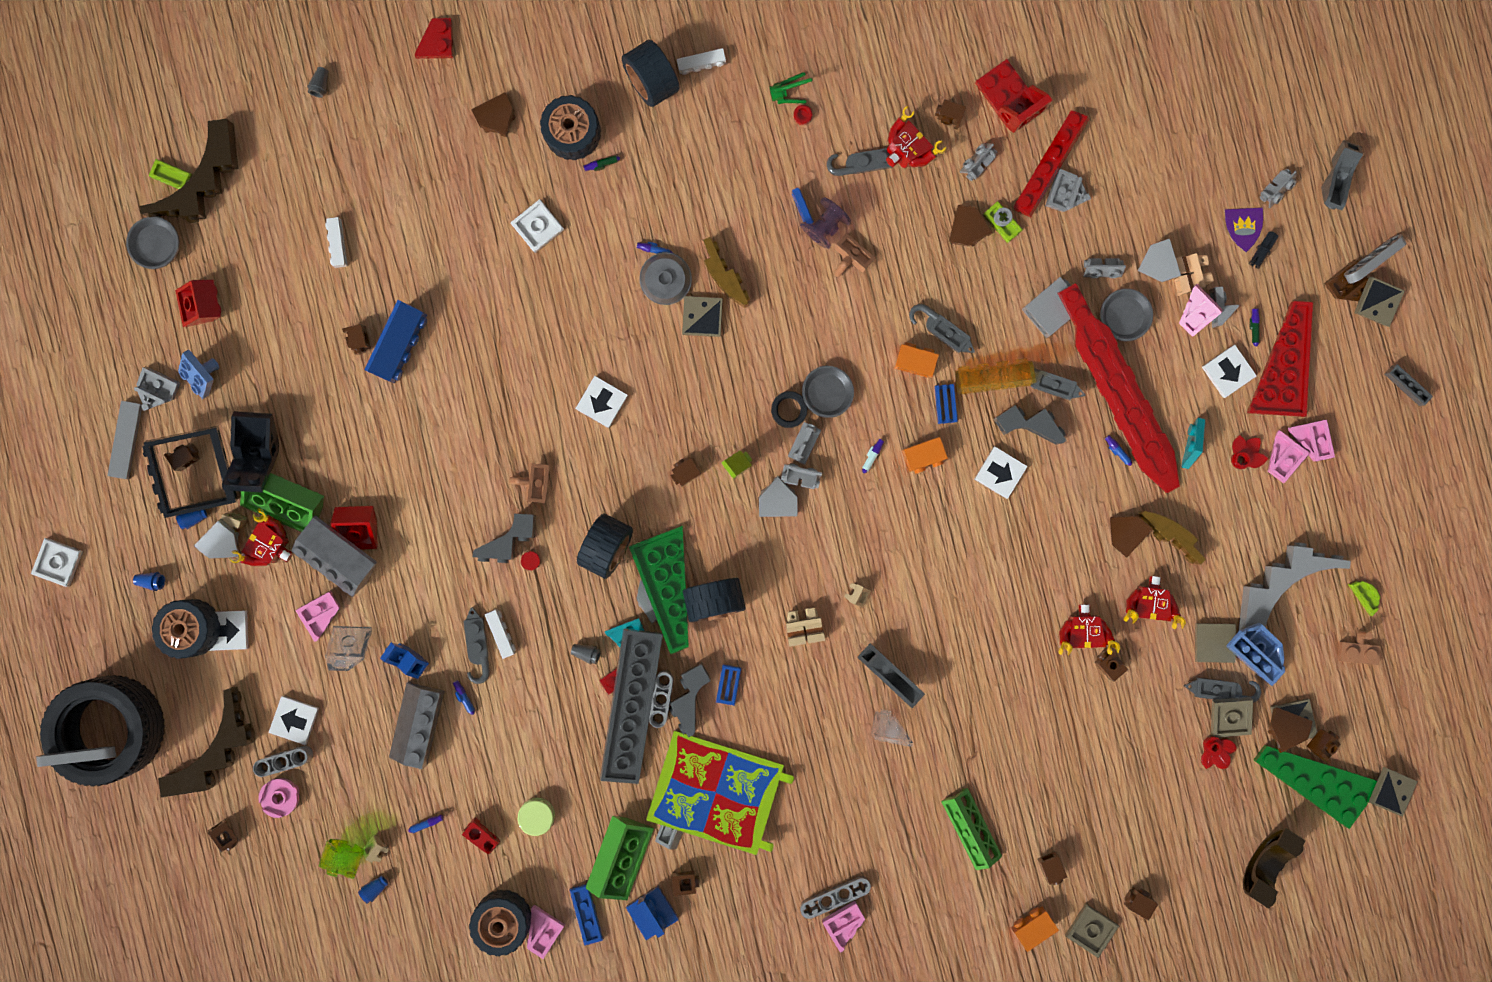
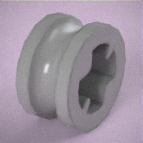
[994,208,1012,227]

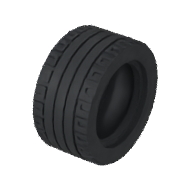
[40,675,165,787]

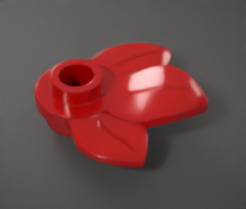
[1231,435,1268,469]
[1201,736,1237,769]

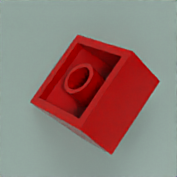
[175,279,221,327]
[331,506,378,549]

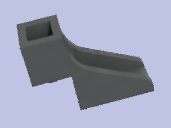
[1321,140,1363,210]
[993,405,1067,445]
[473,514,536,563]
[857,643,925,708]
[669,662,711,737]

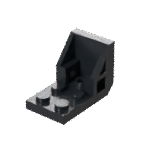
[222,411,279,493]

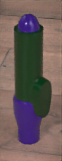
[583,155,620,171]
[1249,309,1260,347]

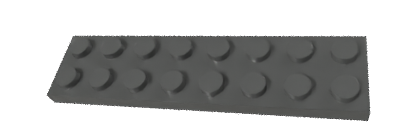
[600,629,663,784]

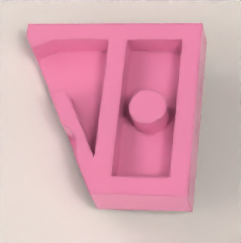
[1179,284,1223,337]
[1288,420,1335,461]
[1268,430,1309,483]
[295,591,341,642]
[822,901,865,953]
[527,905,565,959]

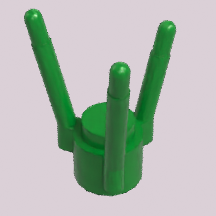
[769,72,813,104]

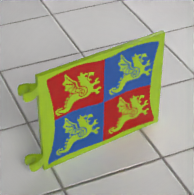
[646,731,794,855]

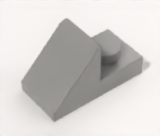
[1209,287,1239,328]

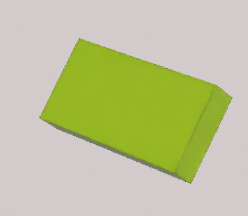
[149,159,193,189]
[983,201,1023,243]

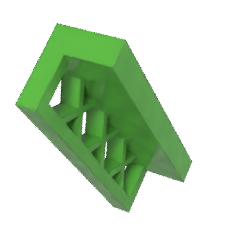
[941,788,1002,870]

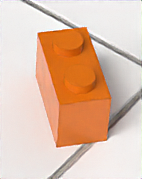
[894,342,939,378]
[902,437,948,474]
[1011,906,1059,952]

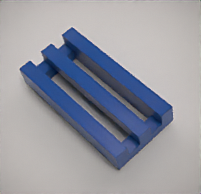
[792,188,814,229]
[934,384,958,424]
[716,664,742,706]

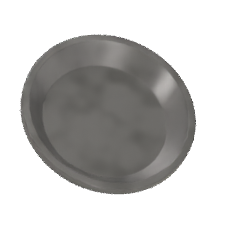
[126,217,180,269]
[640,252,692,305]
[1100,289,1153,341]
[802,366,854,418]

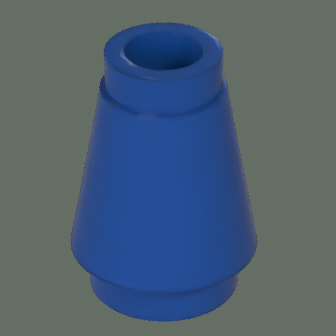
[176,509,208,530]
[133,572,165,591]
[358,875,388,904]

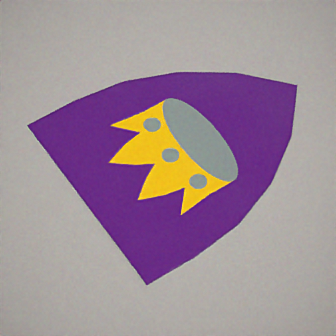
[1225,208,1263,252]

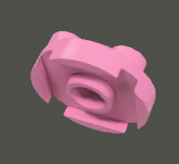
[259,778,299,818]

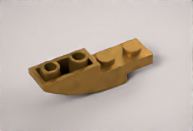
[703,237,750,308]
[1137,511,1206,565]

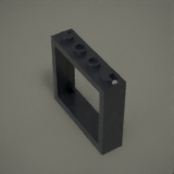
[142,426,238,518]

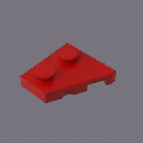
[415,18,453,59]

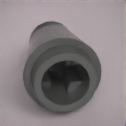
[307,67,329,98]
[571,644,601,665]

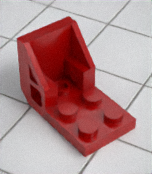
[975,59,1053,133]

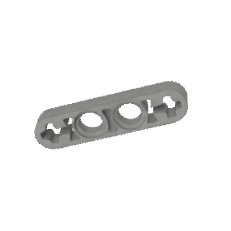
[1344,234,1407,284]
[36,746,116,767]
[800,876,871,919]

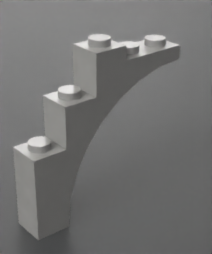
[1238,542,1351,632]

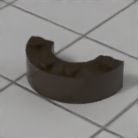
[1243,828,1305,909]

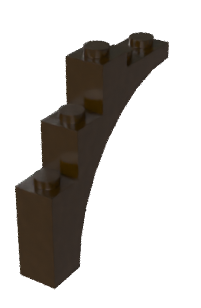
[140,119,239,223]
[158,687,255,798]

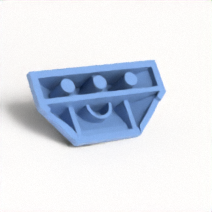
[1226,623,1285,686]

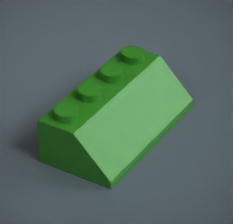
[240,473,324,532]
[586,816,654,900]

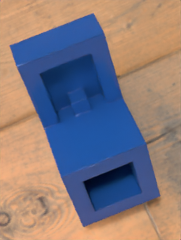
[380,642,429,679]

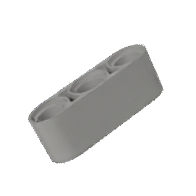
[649,670,674,728]
[253,746,313,777]

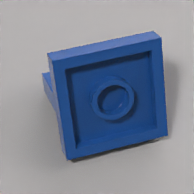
[626,885,679,940]

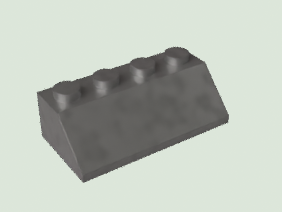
[291,516,377,597]
[389,682,444,769]

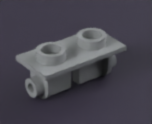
[959,143,997,181]
[1260,169,1297,208]
[1083,258,1126,278]
[788,422,821,464]
[781,464,822,489]

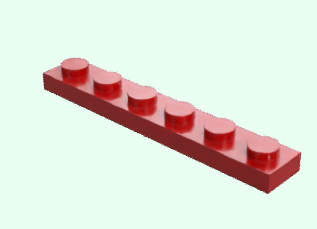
[1013,110,1089,218]

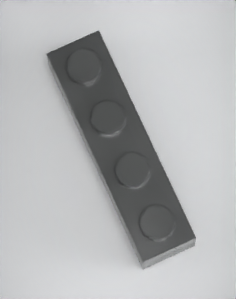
[1384,364,1433,406]

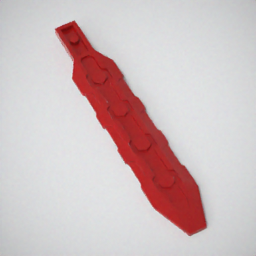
[1057,283,1180,493]

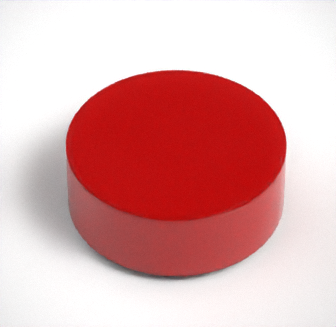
[793,105,813,125]
[521,551,541,571]

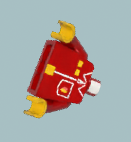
[886,106,947,169]
[229,508,293,566]
[1123,576,1186,629]
[1058,604,1120,656]

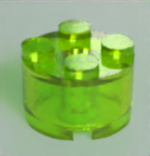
[318,839,364,879]

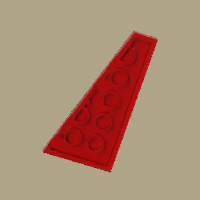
[1246,301,1313,417]

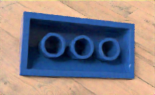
[364,300,427,384]

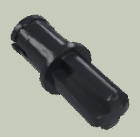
[1249,231,1279,269]

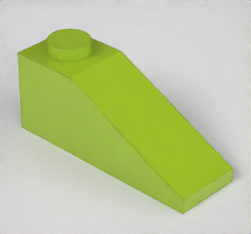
[721,450,752,480]

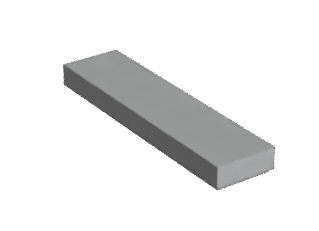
[107,401,143,479]

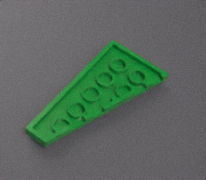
[629,526,689,655]
[1253,745,1377,829]

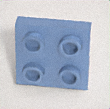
[178,350,219,399]

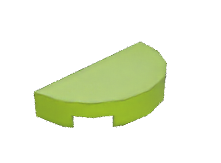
[1348,581,1380,616]

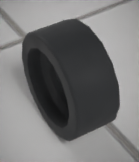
[771,391,808,428]

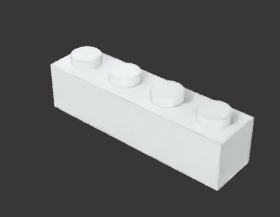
[677,48,726,75]
[325,217,348,268]
[484,609,516,659]

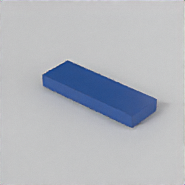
[569,884,604,946]

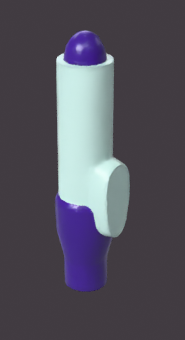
[862,439,884,473]

